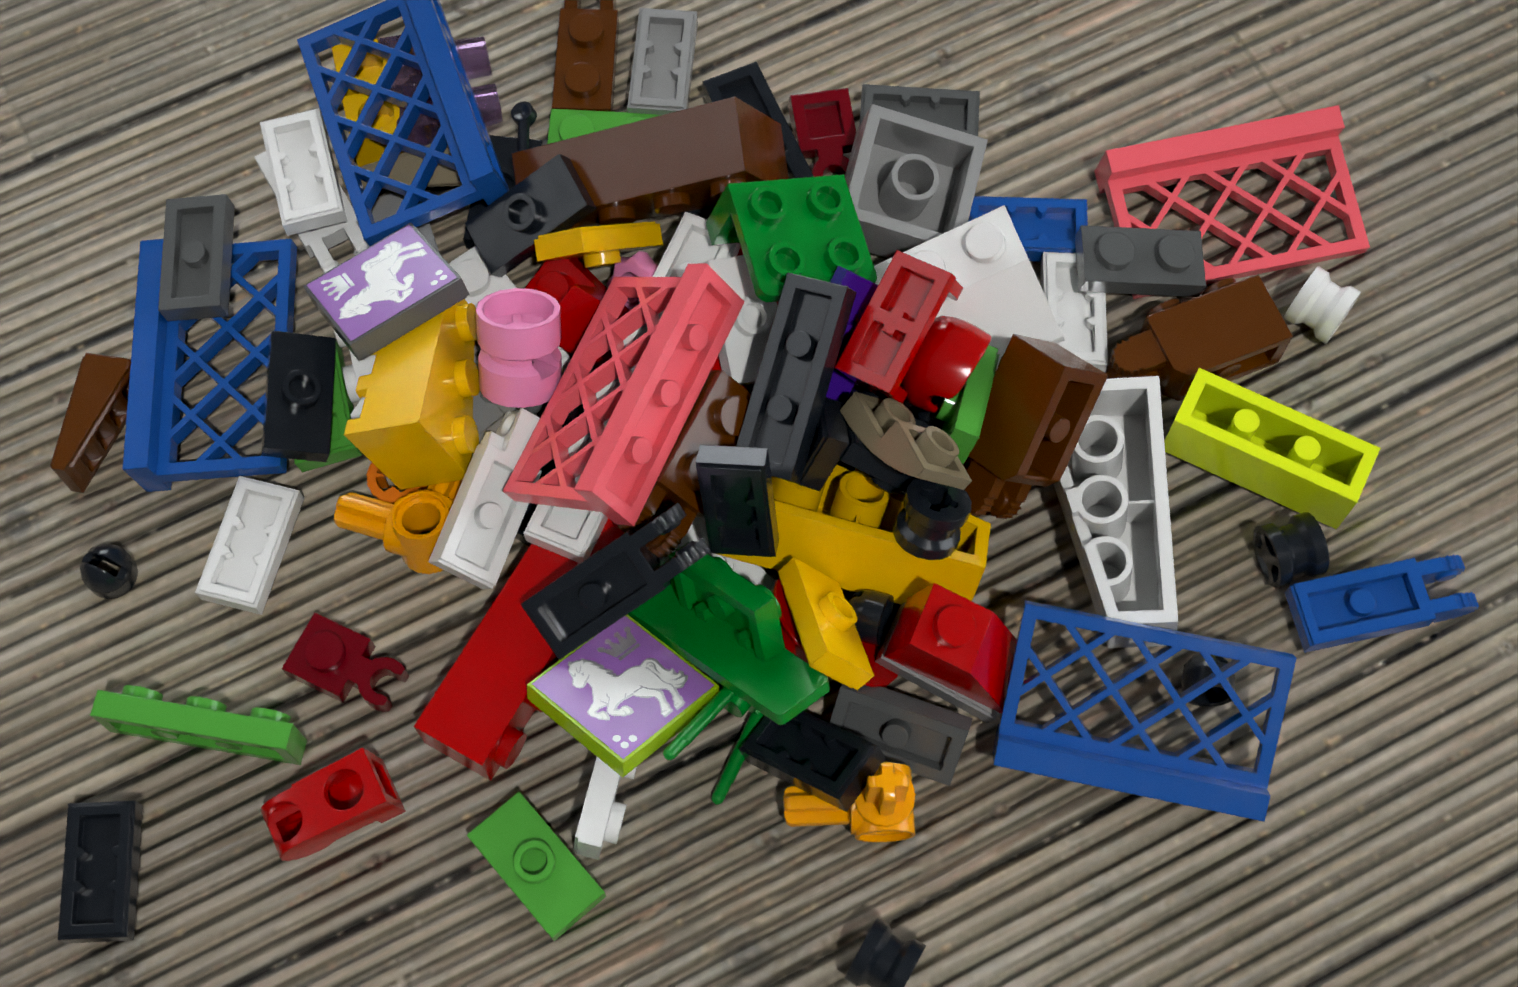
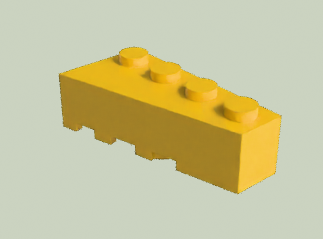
[714,465,991,605]

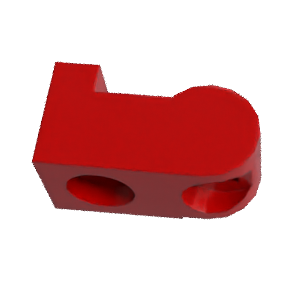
[260,747,406,861]

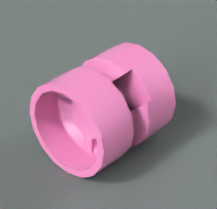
[476,288,562,408]

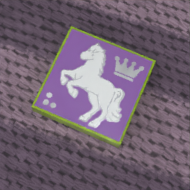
[527,614,719,778]

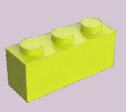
[1164,368,1381,530]

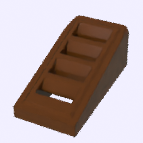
[50,353,131,493]

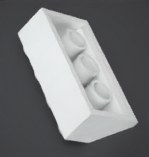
[855,205,1065,409]

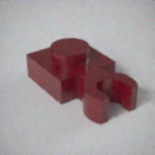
[788,88,856,177]
[281,612,409,712]

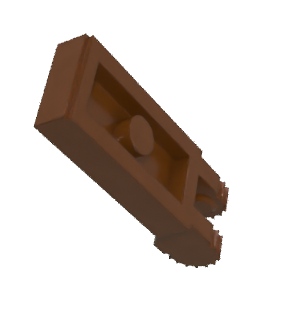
[552,0,619,112]

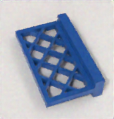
[297,0,509,246]
[122,239,297,492]
[993,600,1297,822]

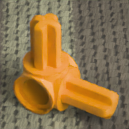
[333,480,462,574]
[783,762,916,842]

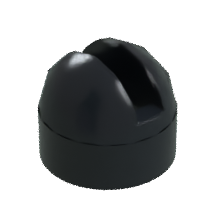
[80,543,138,599]
[848,590,894,646]
[1181,653,1236,707]

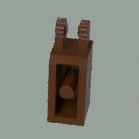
[1105,274,1293,401]
[964,334,1108,519]
[617,370,752,559]

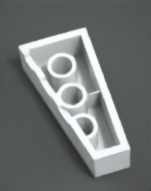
[1054,376,1178,648]

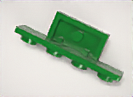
[628,542,830,725]

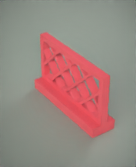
[1094,105,1370,299]
[502,263,745,526]

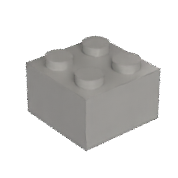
[845,104,988,259]

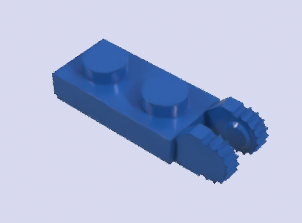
[1284,555,1479,653]

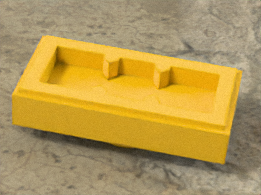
[534,221,663,268]
[778,557,874,690]

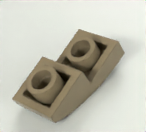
[840,392,972,490]

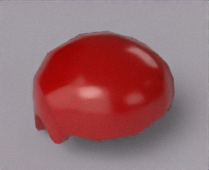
[900,316,992,413]

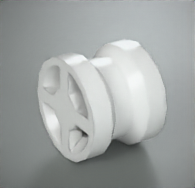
[1284,266,1361,344]

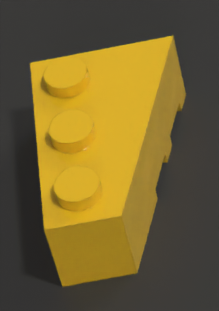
[344,299,480,490]

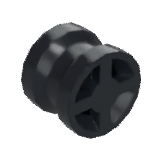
[893,478,972,560]
[1253,512,1330,587]
[844,918,926,987]

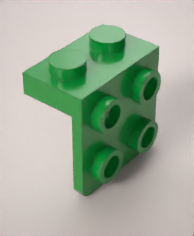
[705,174,877,302]

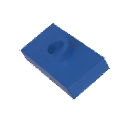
[968,196,1088,262]

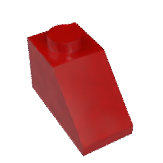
[884,583,1017,713]

